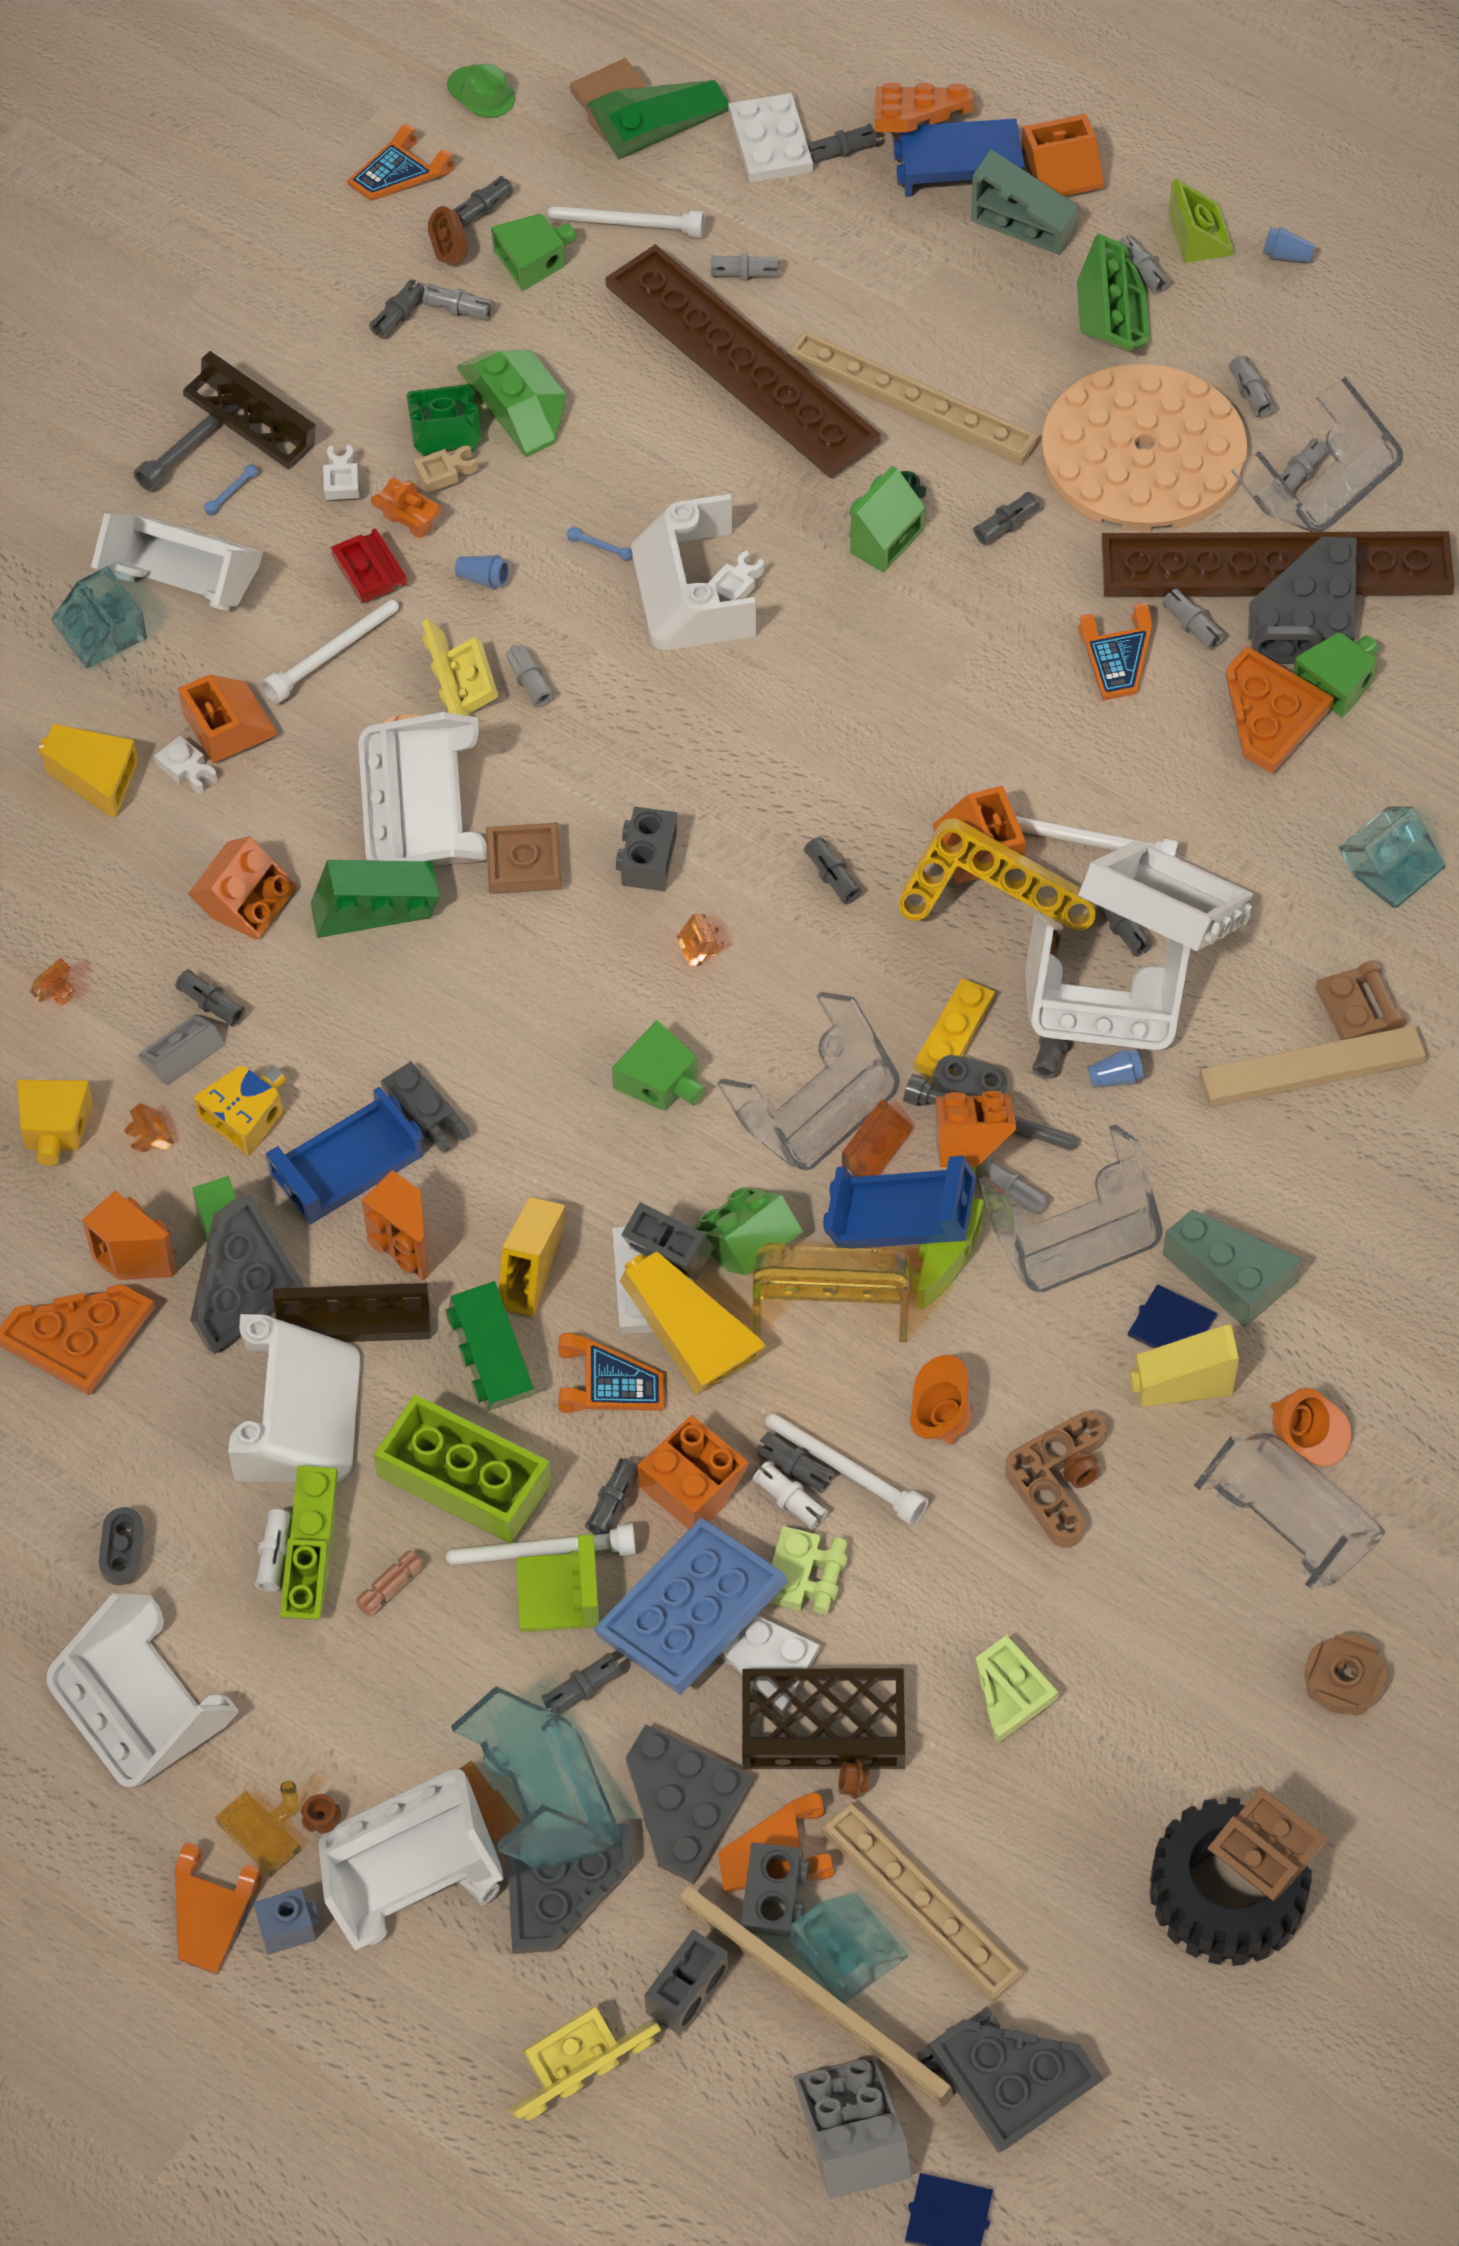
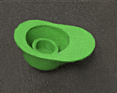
[447,64,515,118]

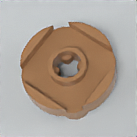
[1305,1634,1387,1716]

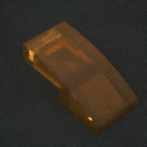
[459,1760,521,1843]

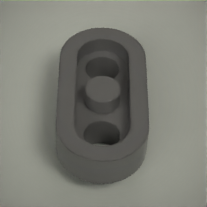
[1251,626,1322,664]
[932,1055,1008,1096]
[99,1507,144,1585]

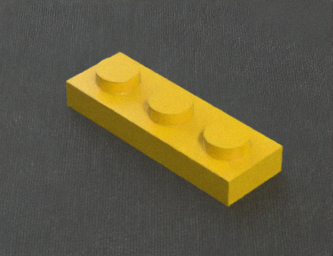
[914,978,995,1077]

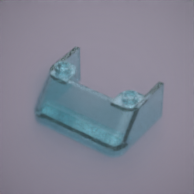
[451,1686,621,1870]

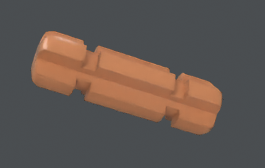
[356,1550,423,1616]

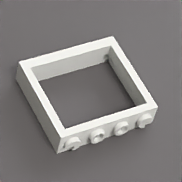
[1078,840,1253,951]

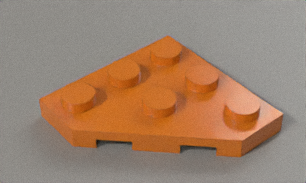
[875,82,973,132]
[1225,646,1334,774]
[0,1284,155,1395]

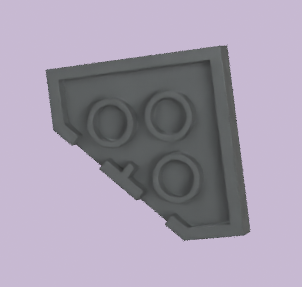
[1248,537,1357,642]
[190,1192,304,1354]
[626,1724,753,1884]
[506,1823,632,1954]
[926,2020,1103,2153]

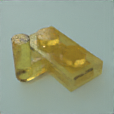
[215,1781,301,1878]

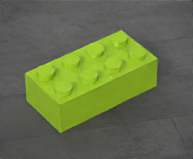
[373,1394,552,1543]

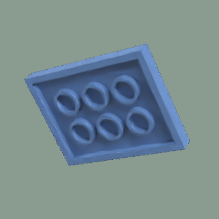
[594,1517,788,1695]

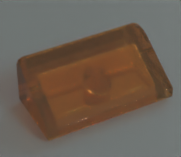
[842,1100,913,1177]

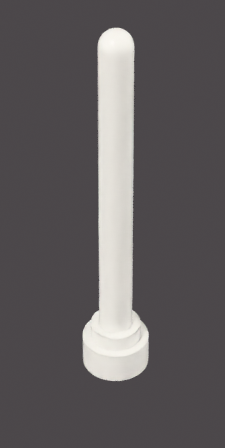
[547,206,705,238]
[261,600,399,704]
[1016,816,1180,858]
[765,1413,928,1526]
[446,1523,636,1565]

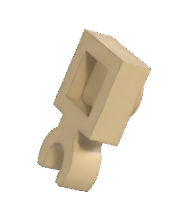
[413,446,478,493]

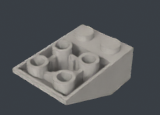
[794,2056,912,2199]

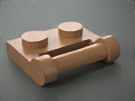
[1315,960,1407,1040]

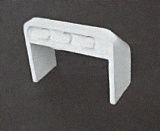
[631,494,756,650]
[91,513,263,611]
[1025,914,1190,1050]

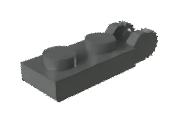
[381,1061,470,1153]

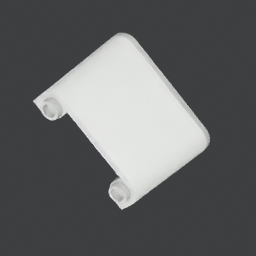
[358,712,487,865]
[228,1314,361,1482]
[47,1593,239,1787]
[318,1769,503,1951]

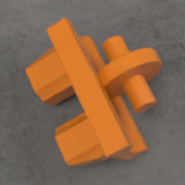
[371,477,441,538]

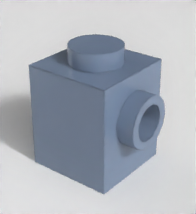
[253,1888,320,1955]

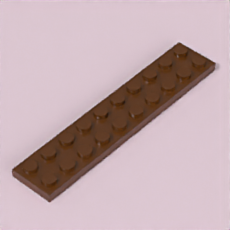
[605,244,881,478]
[1101,531,1455,596]

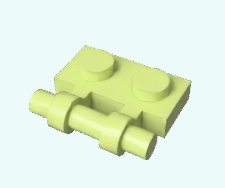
[768,1526,848,1615]

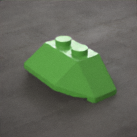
[1077,233,1150,351]
[457,350,566,457]

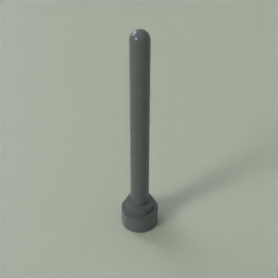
[133,405,239,492]
[903,1073,1078,1150]

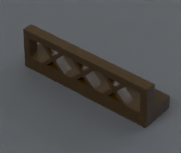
[183,351,316,469]
[273,1283,430,1342]

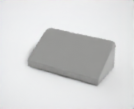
[138,1014,224,1085]

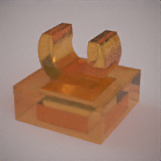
[676,914,725,966]
[30,958,75,1007]
[125,1103,175,1153]

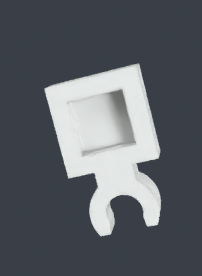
[323,445,359,500]
[708,551,764,602]
[154,736,218,794]

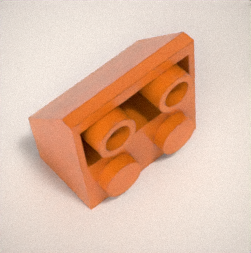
[1022,114,1104,196]
[178,674,277,763]
[933,785,1026,885]
[188,836,298,939]
[935,1091,1016,1167]
[362,1170,429,1280]
[82,1191,178,1280]
[637,1415,749,1529]

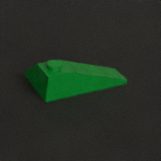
[587,80,729,160]

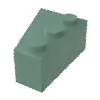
[971,149,1079,255]
[1162,1209,1302,1327]

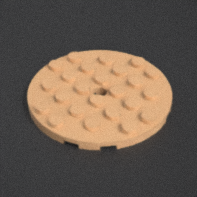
[1041,364,1247,532]

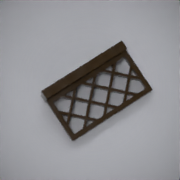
[742,1668,906,1769]

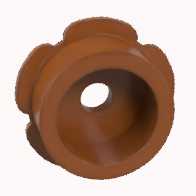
[1063,1452,1100,1488]
[838,1759,869,1799]
[301,1794,341,1834]

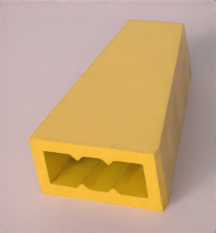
[620,1251,766,1395]

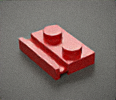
[331,528,407,603]

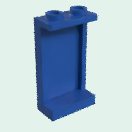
[893,118,1024,197]
[265,1087,424,1225]
[823,1156,977,1250]

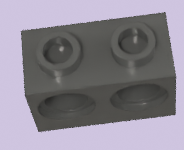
[616,806,678,892]
[621,1202,714,1281]
[741,1842,809,1938]
[645,1929,728,2035]

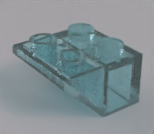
[52,566,147,669]
[1338,806,1446,908]
[791,1893,908,2004]

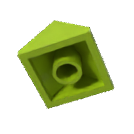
[1168,178,1235,263]

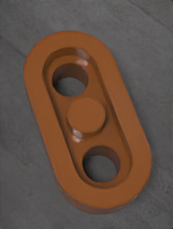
[428,206,468,266]

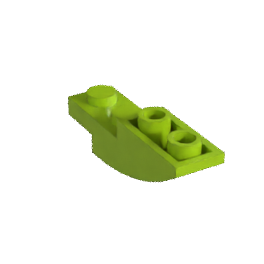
[911,1166,984,1309]
[280,1466,338,1621]

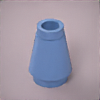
[1263,227,1315,263]
[455,555,509,590]
[1087,1048,1145,1088]

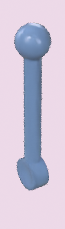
[204,464,258,516]
[567,527,632,561]

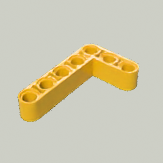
[899,818,1095,931]

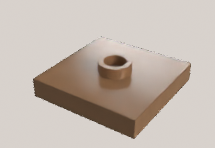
[486,822,562,893]

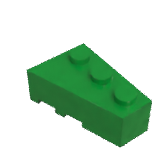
[311,860,440,938]
[445,1281,534,1411]

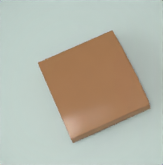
[570,58,646,142]
[1207,1787,1328,1902]

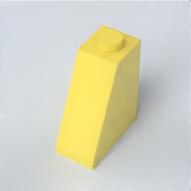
[1129,1325,1239,1407]

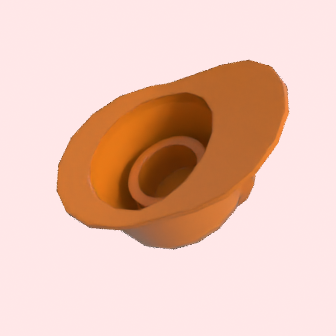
[910,1355,972,1445]
[1270,1388,1351,1466]

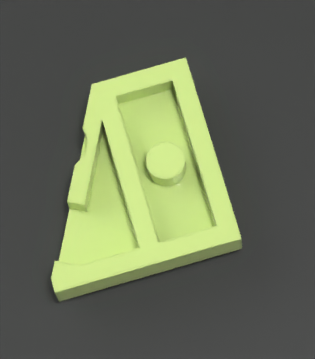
[975,1635,1059,1743]

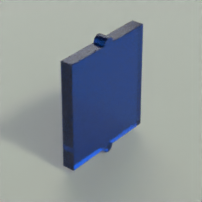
[1127,1284,1217,1349]
[905,2173,993,2246]

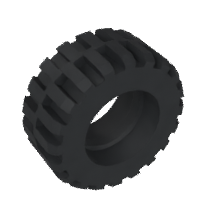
[1150,1797,1312,1966]

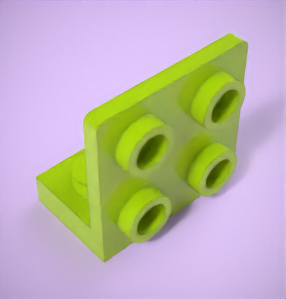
[516,1534,599,1632]

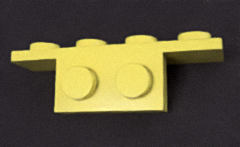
[422,618,499,716]
[507,2006,661,2121]

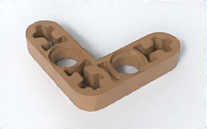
[1005,1411,1107,1548]

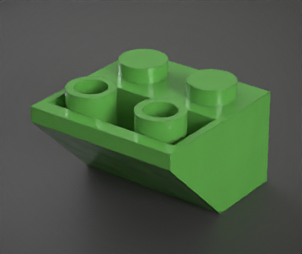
[849,466,925,573]
[694,1187,803,1276]

